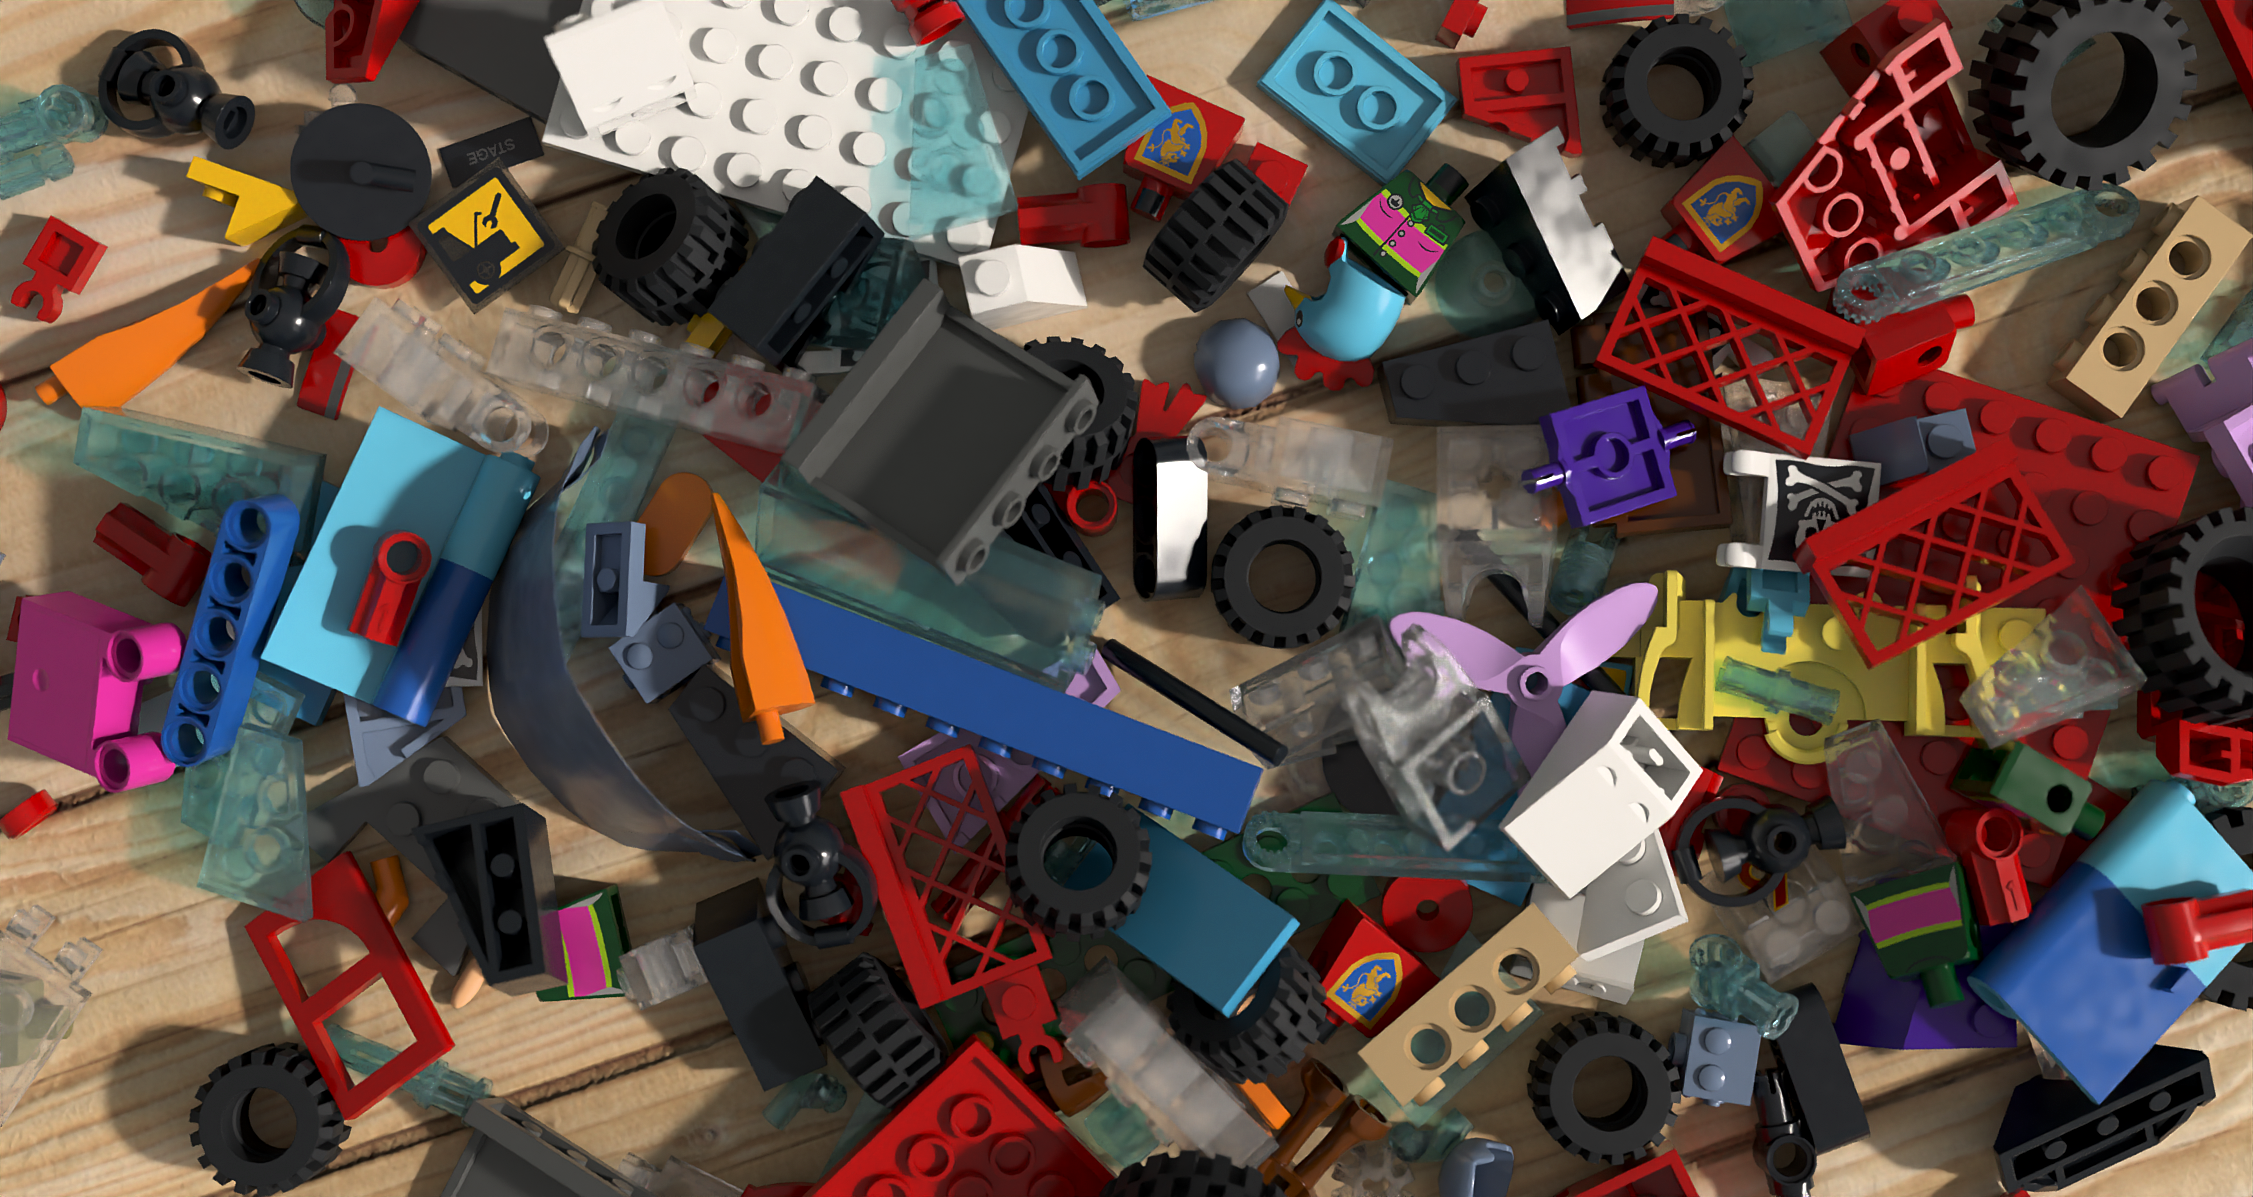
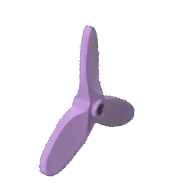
[1387,582,1658,797]

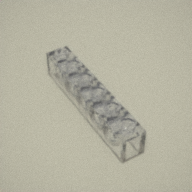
[485,304,830,455]

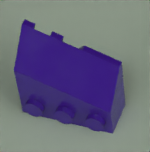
[1832,870,2017,1050]

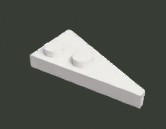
[1577,828,1689,962]

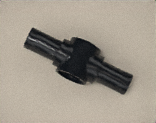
[1753,1067,1817,1197]

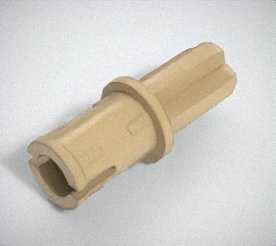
[549,201,609,314]

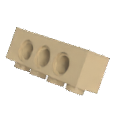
[2046,195,2253,423]
[1357,903,1579,1107]

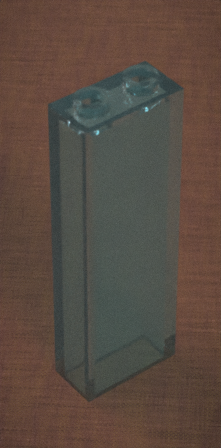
[754,460,1105,694]

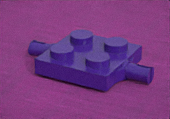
[1521,385,1696,529]

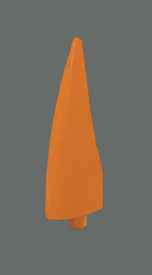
[35,258,260,423]
[710,493,815,745]

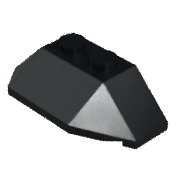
[1993,1044,2216,1193]

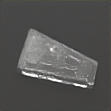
[1959,585,2147,749]
[1824,718,1957,903]

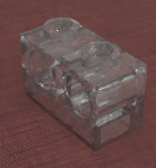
[617,921,709,1011]

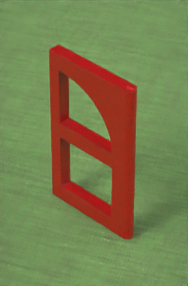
[244,851,455,1120]

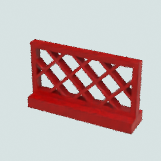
[1593,236,1867,460]
[1792,436,2076,670]
[840,744,1053,1009]

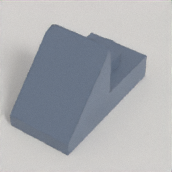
[1848,408,1976,487]
[581,521,670,638]

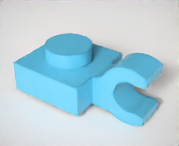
[1746,568,1810,655]

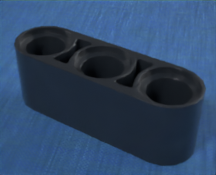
[1133,435,1208,602]
[1757,982,1870,1156]

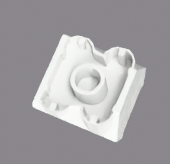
[1510,870,1645,1005]

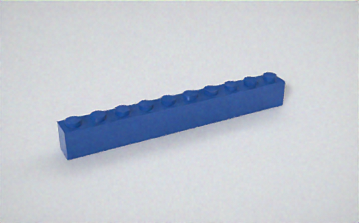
[703,575,1264,841]

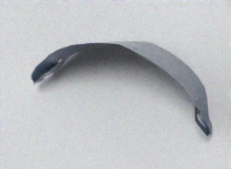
[486,426,763,862]

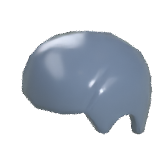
[1194,318,1280,410]
[1438,1137,1514,1197]

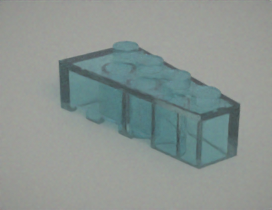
[73,406,327,567]

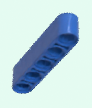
[161,493,300,767]

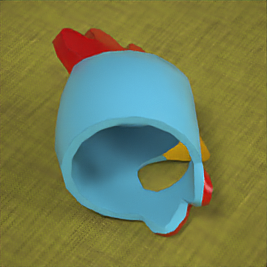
[1277,236,1406,391]

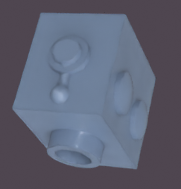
[608,602,721,704]
[1667,1008,1763,1107]

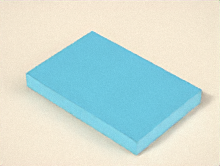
[1256,0,1458,187]

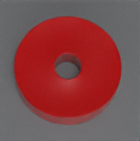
[337,217,427,289]
[1381,860,1473,953]

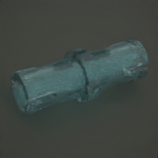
[1715,656,1840,726]

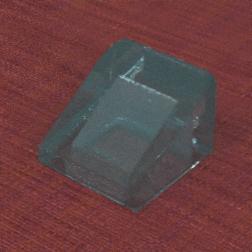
[1084,1084,1171,1168]

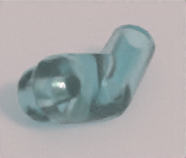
[762,1073,847,1131]
[1388,1107,1475,1164]

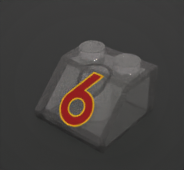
[1699,836,1865,985]

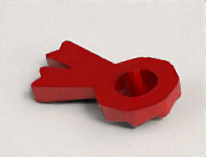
[1105,379,1207,504]

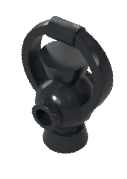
[98,29,255,150]
[236,224,350,389]
[764,780,878,950]
[1671,794,1847,908]

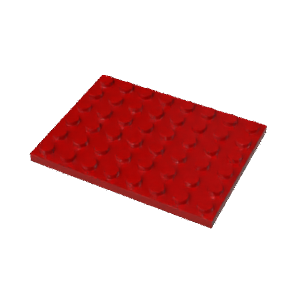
[1715,369,2201,888]

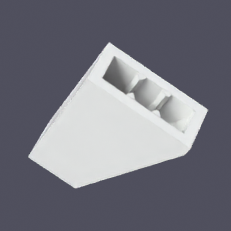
[958,244,1088,330]

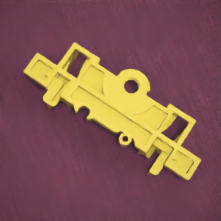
[1576,570,2046,765]

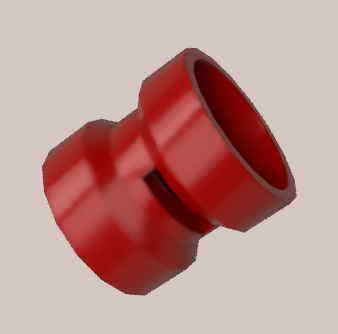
[890,0,965,47]

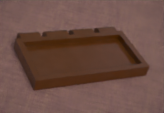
[1570,305,1733,538]

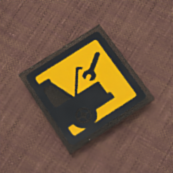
[408,157,566,315]

